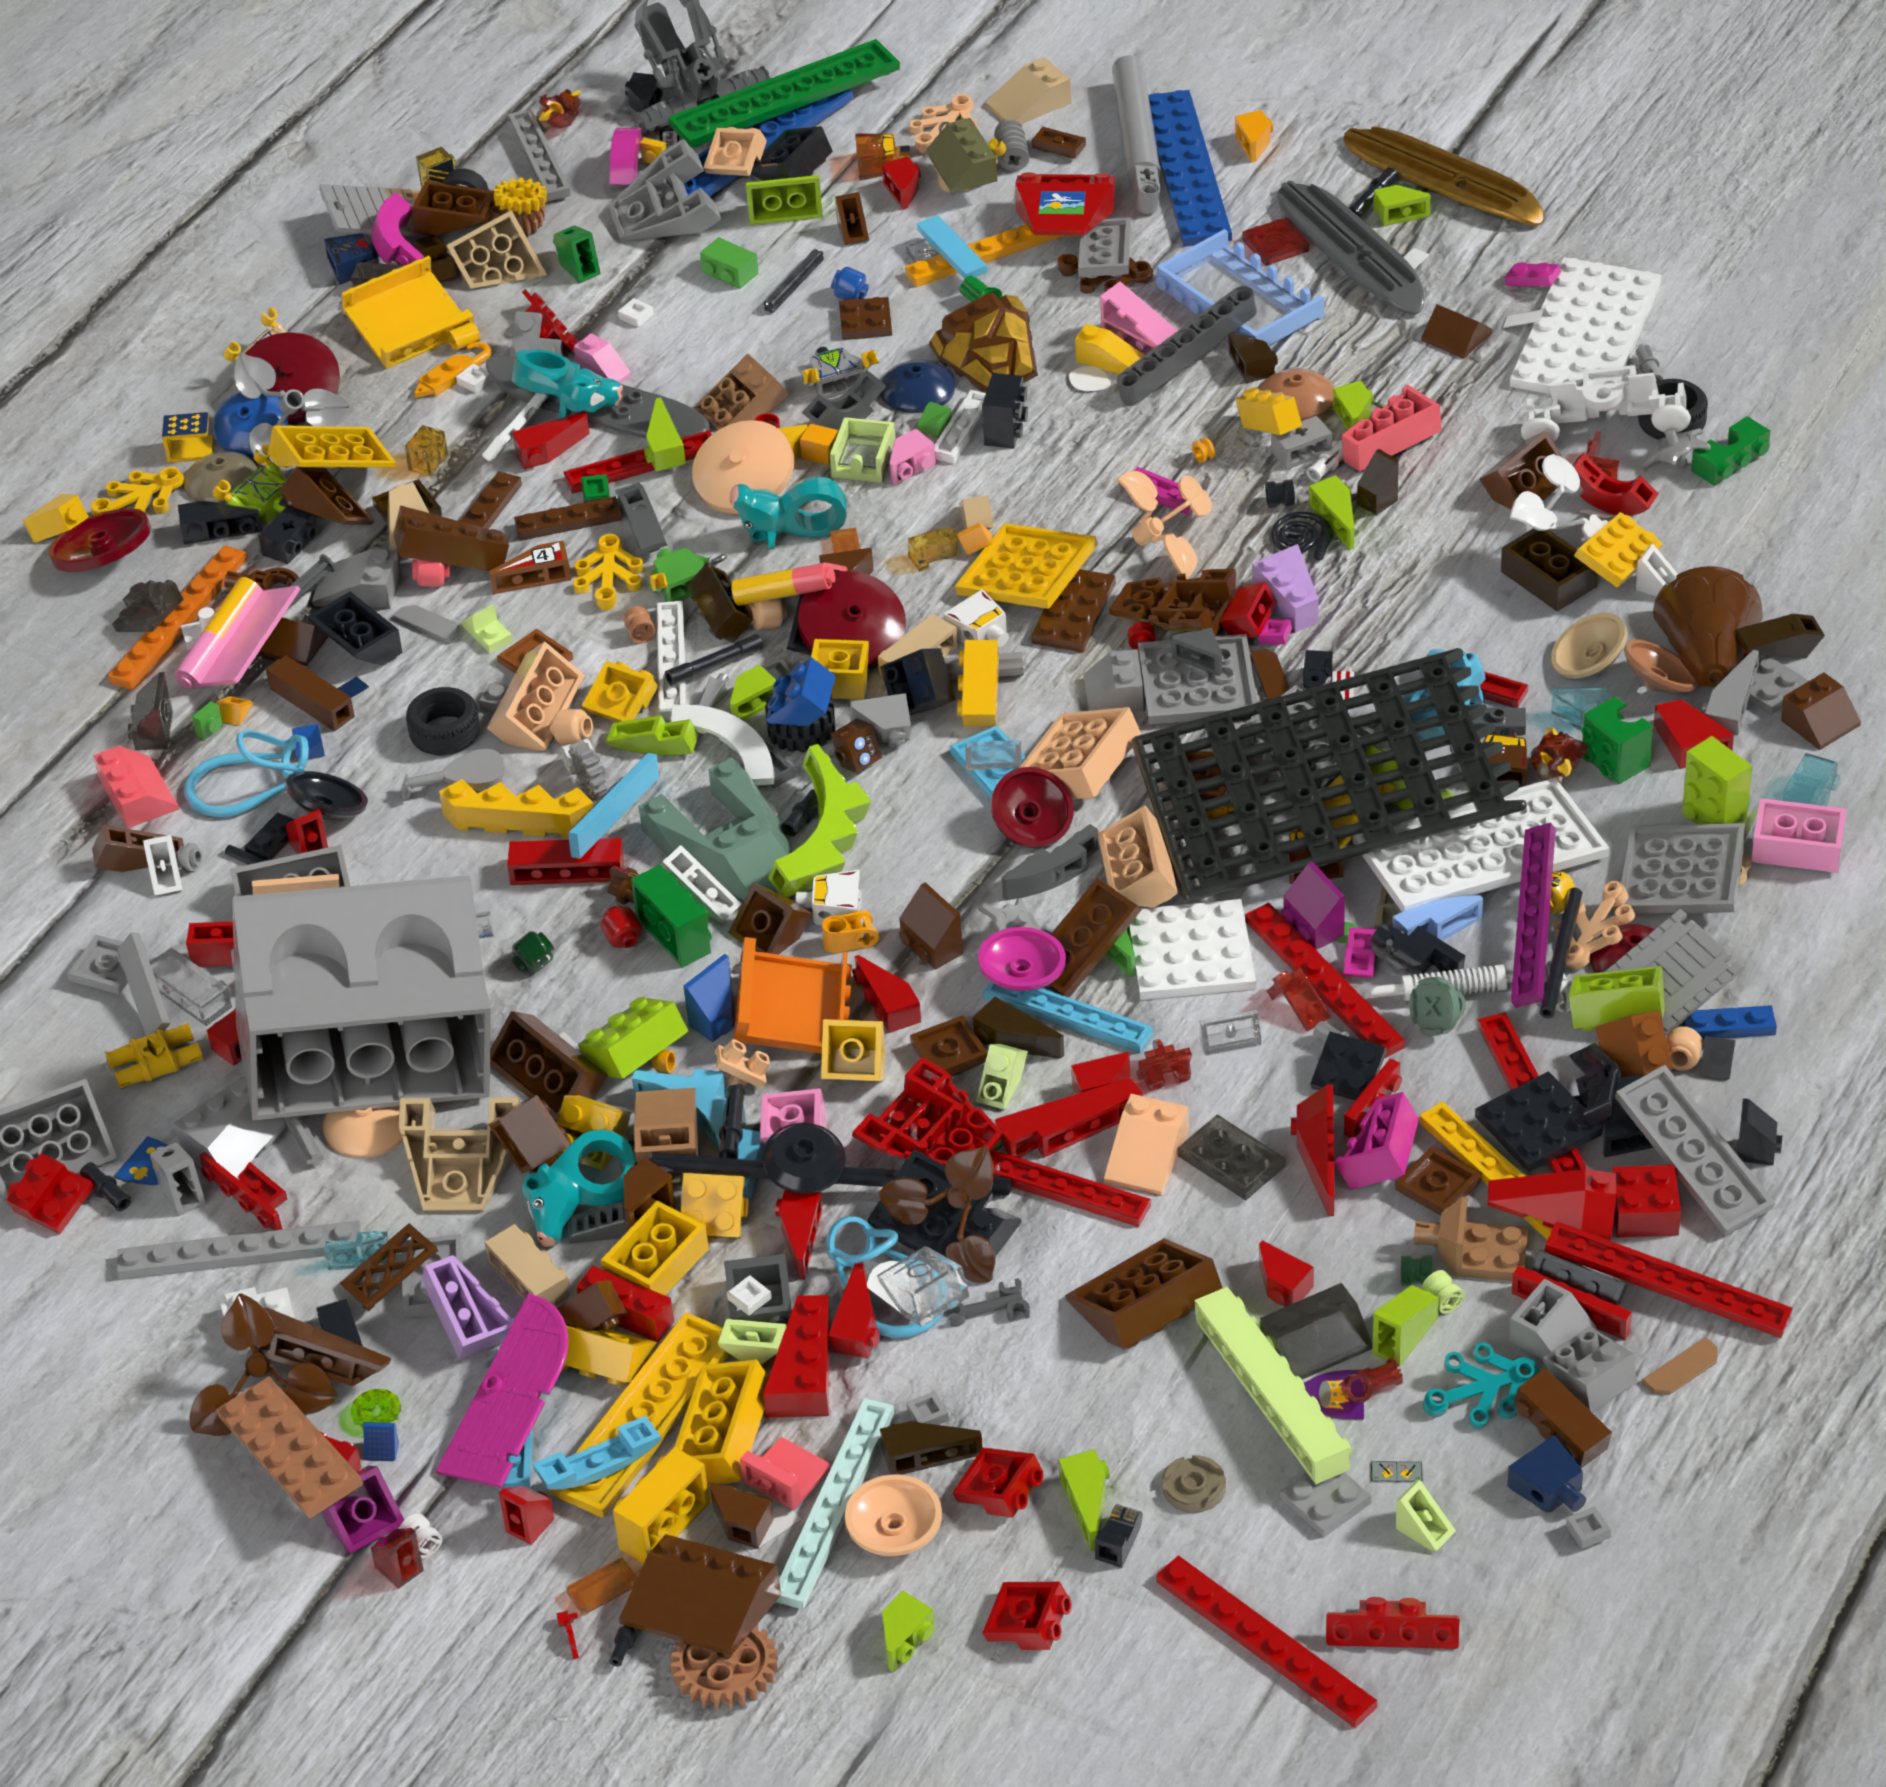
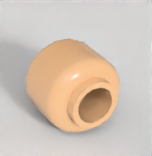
[746,598,787,630]
[550,709,593,745]
[1666,1027,1703,1071]

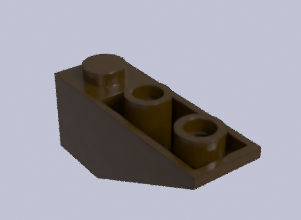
[1735,613,1825,658]

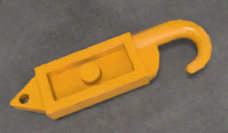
[414,342,492,398]

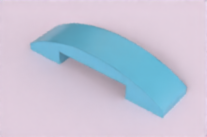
[533,1416,661,1489]

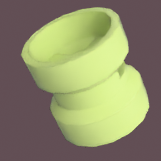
[1422,1270,1465,1314]

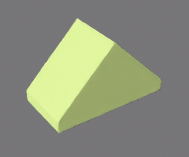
[718,1319,786,1365]
[1396,1480,1456,1552]

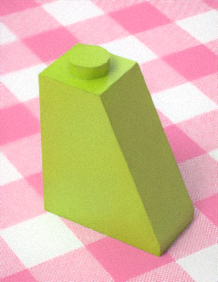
[1373,1285,1439,1367]

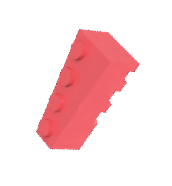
[1342,384,1442,472]

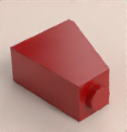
[1654,699,1734,769]

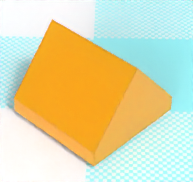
[957,523,992,555]

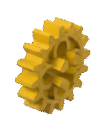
[494,177,547,214]

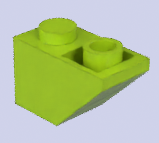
[882,1590,935,1672]

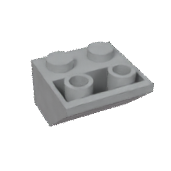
[1509,1279,1596,1360]
[1543,1326,1637,1413]

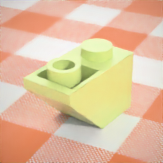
[976,1044,1028,1109]

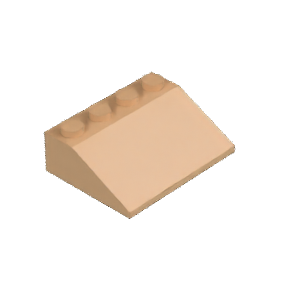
[1019,707,1141,800]

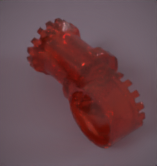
[1341,1358,1403,1403]

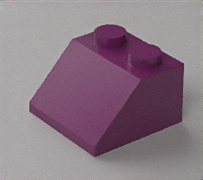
[1282,862,1345,950]
[321,1466,404,1554]

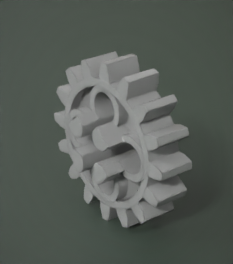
[568,740,607,801]

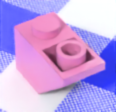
[890,429,936,485]

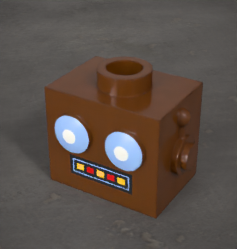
[831,719,883,773]

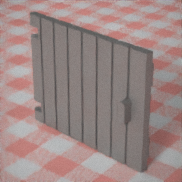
[319,184,430,237]
[1605,909,1745,1035]

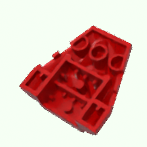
[852,1057,1003,1166]

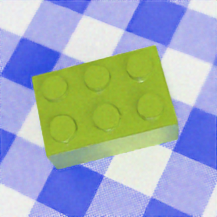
[1682,736,1752,824]
[577,997,689,1079]

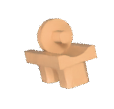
[714,1039,770,1089]

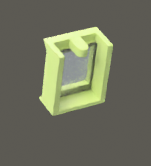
[830,417,895,483]

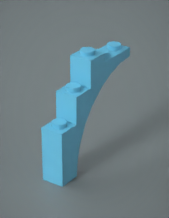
[632,1069,765,1205]

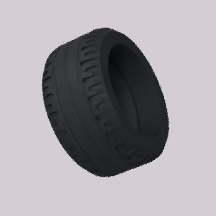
[1638,379,1708,440]
[406,687,480,755]

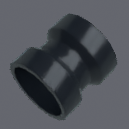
[1265,479,1295,508]

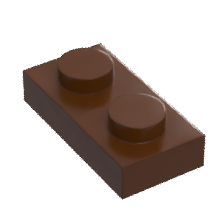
[1032,126,1086,159]

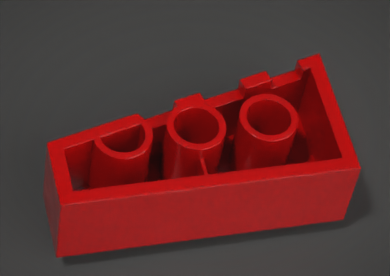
[763,1295,831,1418]

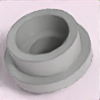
[178,843,202,871]

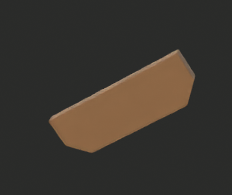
[1642,1337,1718,1395]

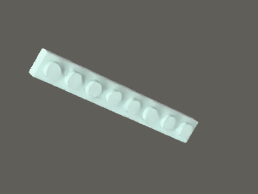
[776,1398,894,1609]

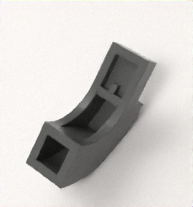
[802,370,886,430]

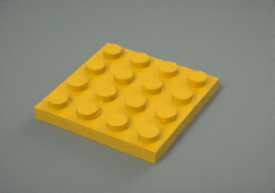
[954,523,1098,609]

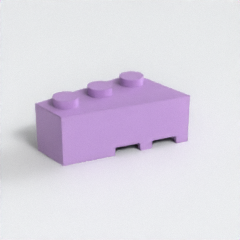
[1252,544,1318,633]
[421,1255,515,1360]

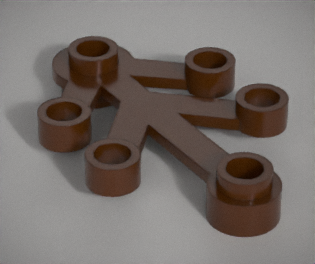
[1058,254,1153,294]

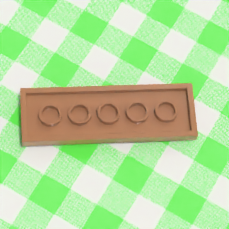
[216,1376,363,1519]

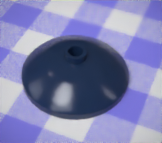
[880,360,955,413]

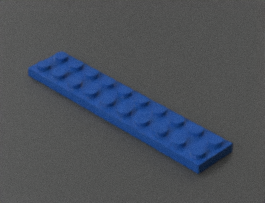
[684,90,853,197]
[1149,90,1232,247]

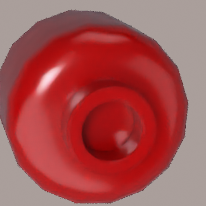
[600,905,642,948]

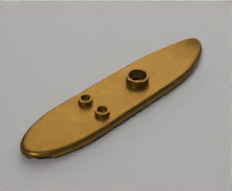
[1344,126,1544,226]

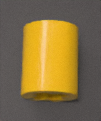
[447,322,481,351]

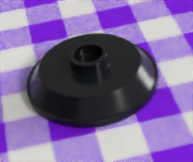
[763,1123,845,1194]

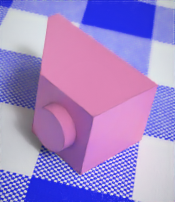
[574,334,631,383]

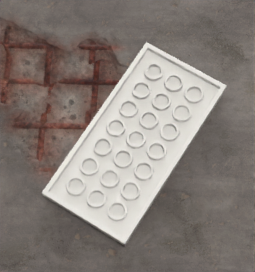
[1510,257,1662,394]
[1352,778,1610,912]

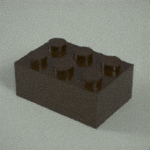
[1501,528,1597,611]

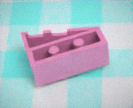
[1100,282,1177,355]

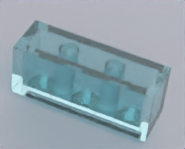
[1779,753,1840,806]

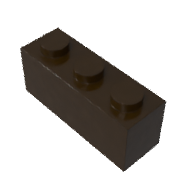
[687,563,753,643]

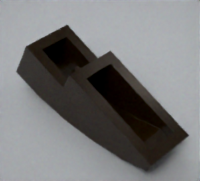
[410,235,458,281]

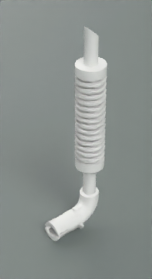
[1369,964,1572,1012]

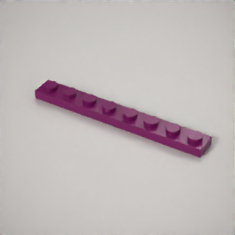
[1511,822,1556,1008]

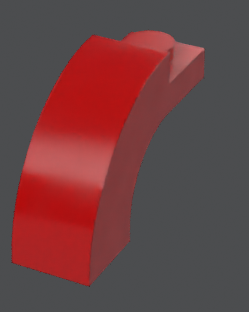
[1572,453,1659,516]

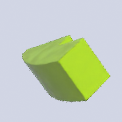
[606,715,699,755]

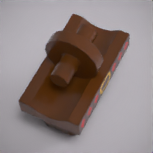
[607,865,639,905]

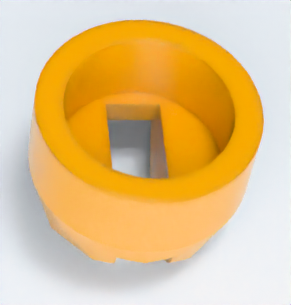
[651,1050,676,1073]

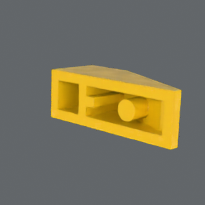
[1075,324,1145,374]

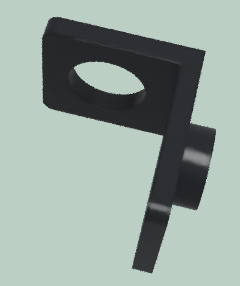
[1700,1036,1736,1080]

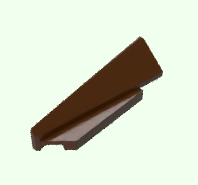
[257,1308,391,1387]

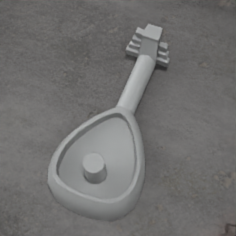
[400,748,504,801]

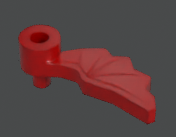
[556,1611,579,1659]

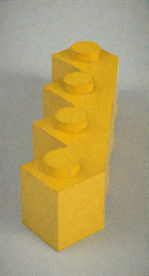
[439,779,594,838]

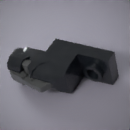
[1370,923,1466,977]

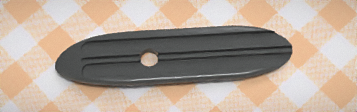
[1277,180,1424,315]
[486,356,710,438]

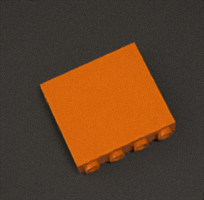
[734,937,852,1054]

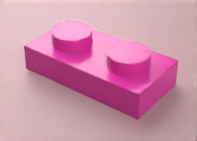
[1504,262,1561,287]

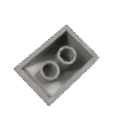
[312,549,401,609]

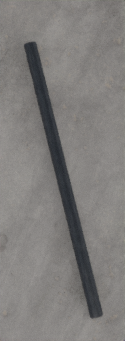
[649,1153,1011,1196]

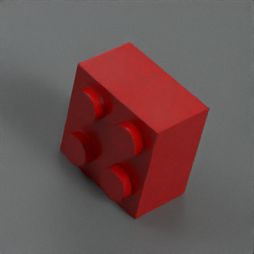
[1612,1165,1681,1238]

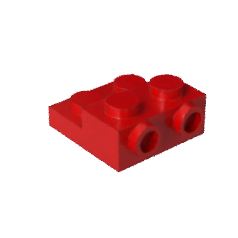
[6,1153,95,1234]
[952,1447,1043,1518]
[982,1581,1072,1650]

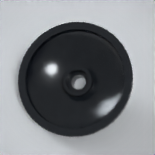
[285,771,368,820]

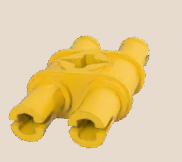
[104,1023,203,1090]

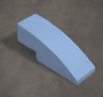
[1393,895,1483,941]

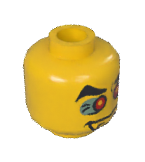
[1550,871,1575,914]

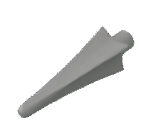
[699,673,729,708]

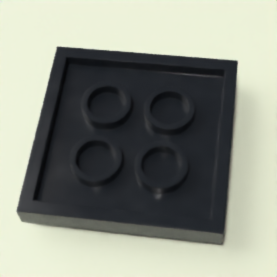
[1475,1071,1603,1173]
[867,1149,993,1268]

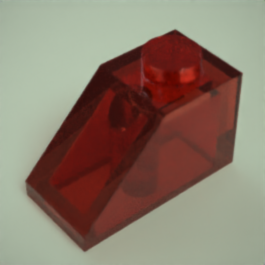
[370,1528,424,1589]

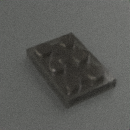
[1177,1114,1286,1201]

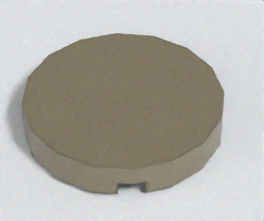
[1163,1455,1226,1513]

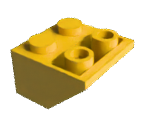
[556,1095,631,1170]

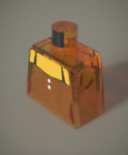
[855,133,911,180]

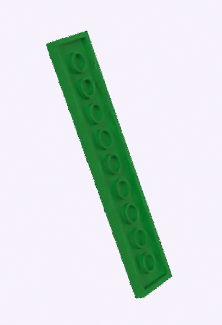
[668,39,900,148]

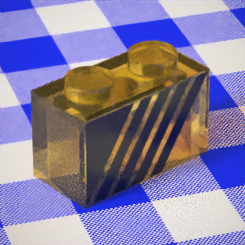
[416,146,459,189]

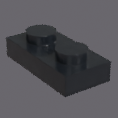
[244,812,295,861]

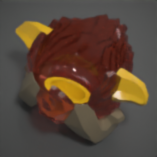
[537,89,581,130]
[1530,727,1588,784]

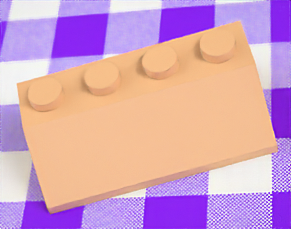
[487,641,585,752]
[1098,806,1178,908]

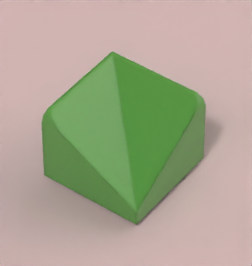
[916,402,951,438]

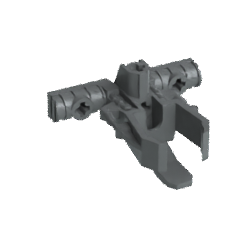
[634,0,770,136]

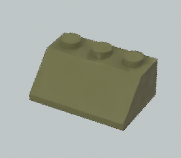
[926,118,997,193]

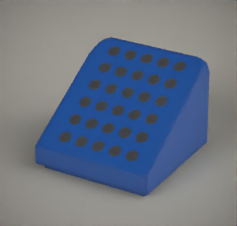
[363,1422,399,1461]

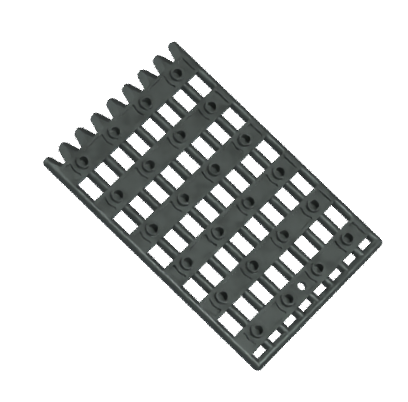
[1131,648,1527,902]

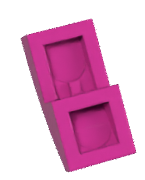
[1344,927,1376,978]

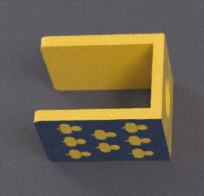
[162,412,214,463]

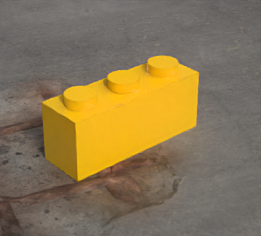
[1235,387,1302,435]
[957,640,999,726]

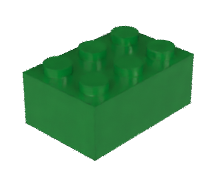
[631,864,712,968]

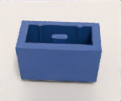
[766,657,836,726]

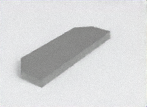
[393,605,459,644]

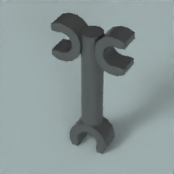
[946,1278,1030,1327]

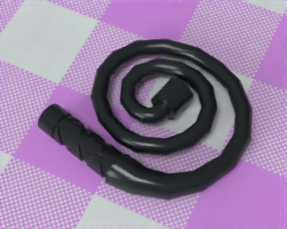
[1270,511,1332,561]

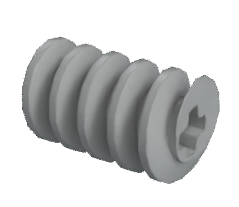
[994,120,1029,171]

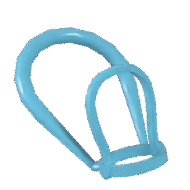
[184,730,309,818]
[826,1216,948,1338]

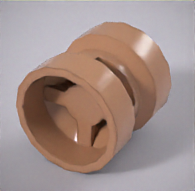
[623,606,656,644]

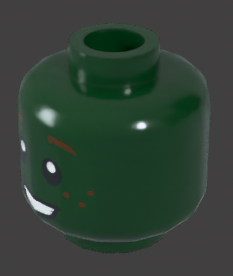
[511,931,555,974]

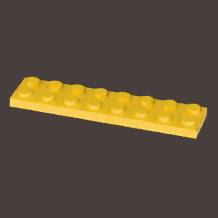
[549,1312,730,1519]

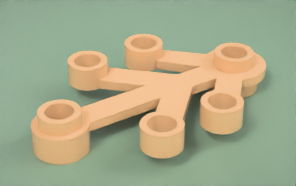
[909,94,977,154]
[1553,881,1635,970]

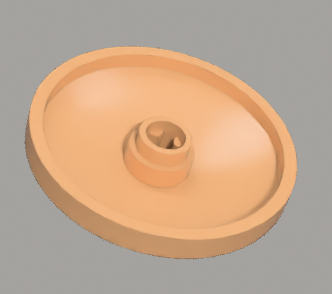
[692,420,794,514]

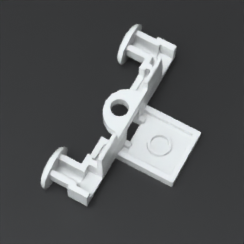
[1521,365,1691,442]

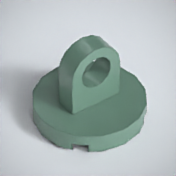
[1409,977,1466,1036]

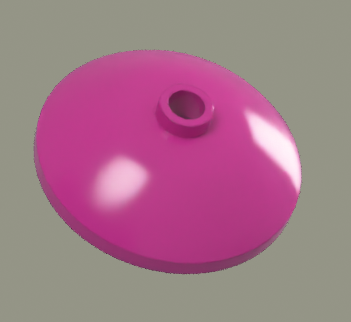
[978,927,1066,991]

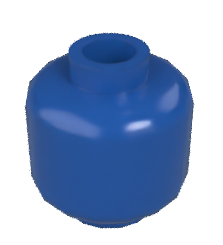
[831,267,869,300]

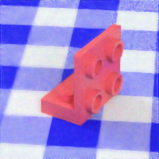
[740,1437,831,1511]

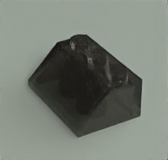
[1260,1283,1373,1380]

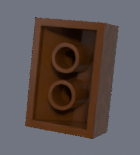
[1479,431,1563,510]

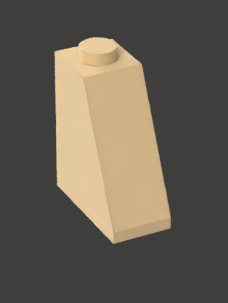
[388,482,429,561]

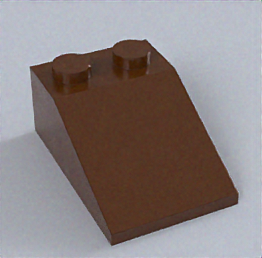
[412,181,494,235]
[280,467,374,525]

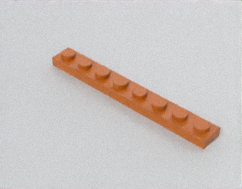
[108,545,248,690]

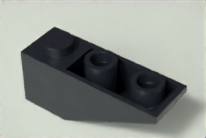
[178,501,262,544]

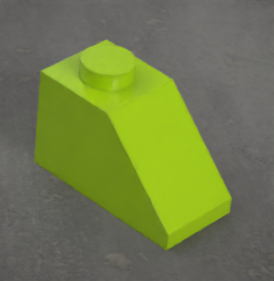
[1373,185,1431,227]
[1333,381,1374,430]
[730,665,776,721]

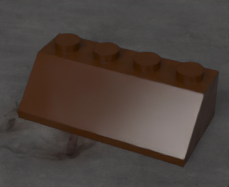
[490,1011,608,1121]

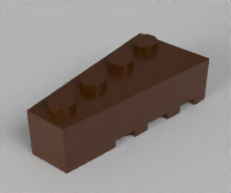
[393,505,509,571]

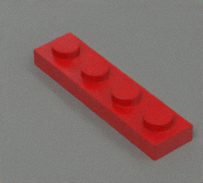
[1512,1266,1632,1340]

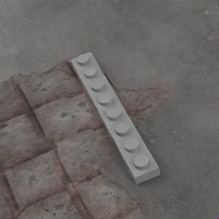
[117,1221,362,1280]

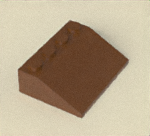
[1065,1238,1223,1349]
[619,1534,781,1656]

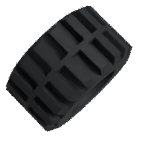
[765,692,836,752]

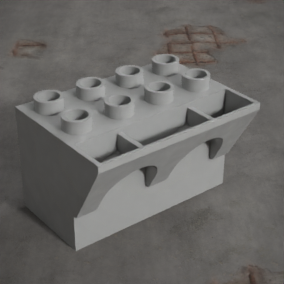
[232,875,491,1121]

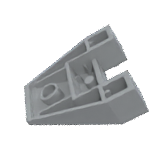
[609,139,721,241]

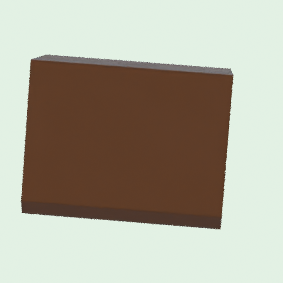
[1421,304,1492,359]
[259,617,328,666]

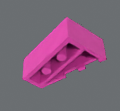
[1334,1092,1419,1190]

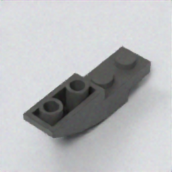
[615,482,667,554]
[1002,824,1099,900]

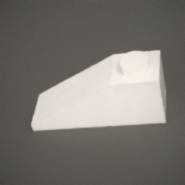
[661,845,742,923]

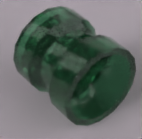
[1401,1255,1432,1286]

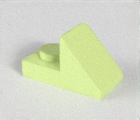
[461,605,513,653]

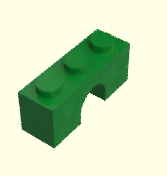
[1691,416,1770,486]

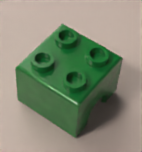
[1580,696,1653,784]

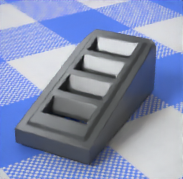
[568,1202,628,1244]

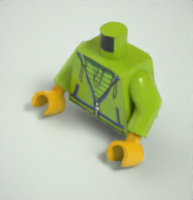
[213,444,289,523]

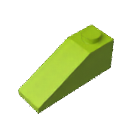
[644,397,686,472]
[1309,475,1355,550]
[1058,1449,1110,1552]

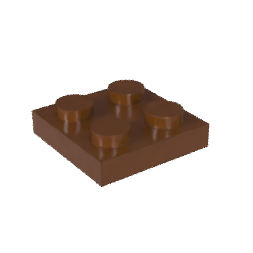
[839,297,892,340]
[910,1015,988,1075]
[1395,1146,1481,1216]

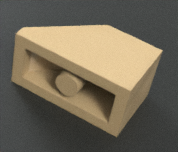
[959,495,993,530]

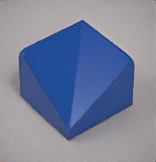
[292,723,325,761]

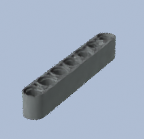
[1117,286,1257,405]

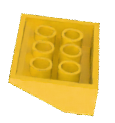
[268,426,396,468]

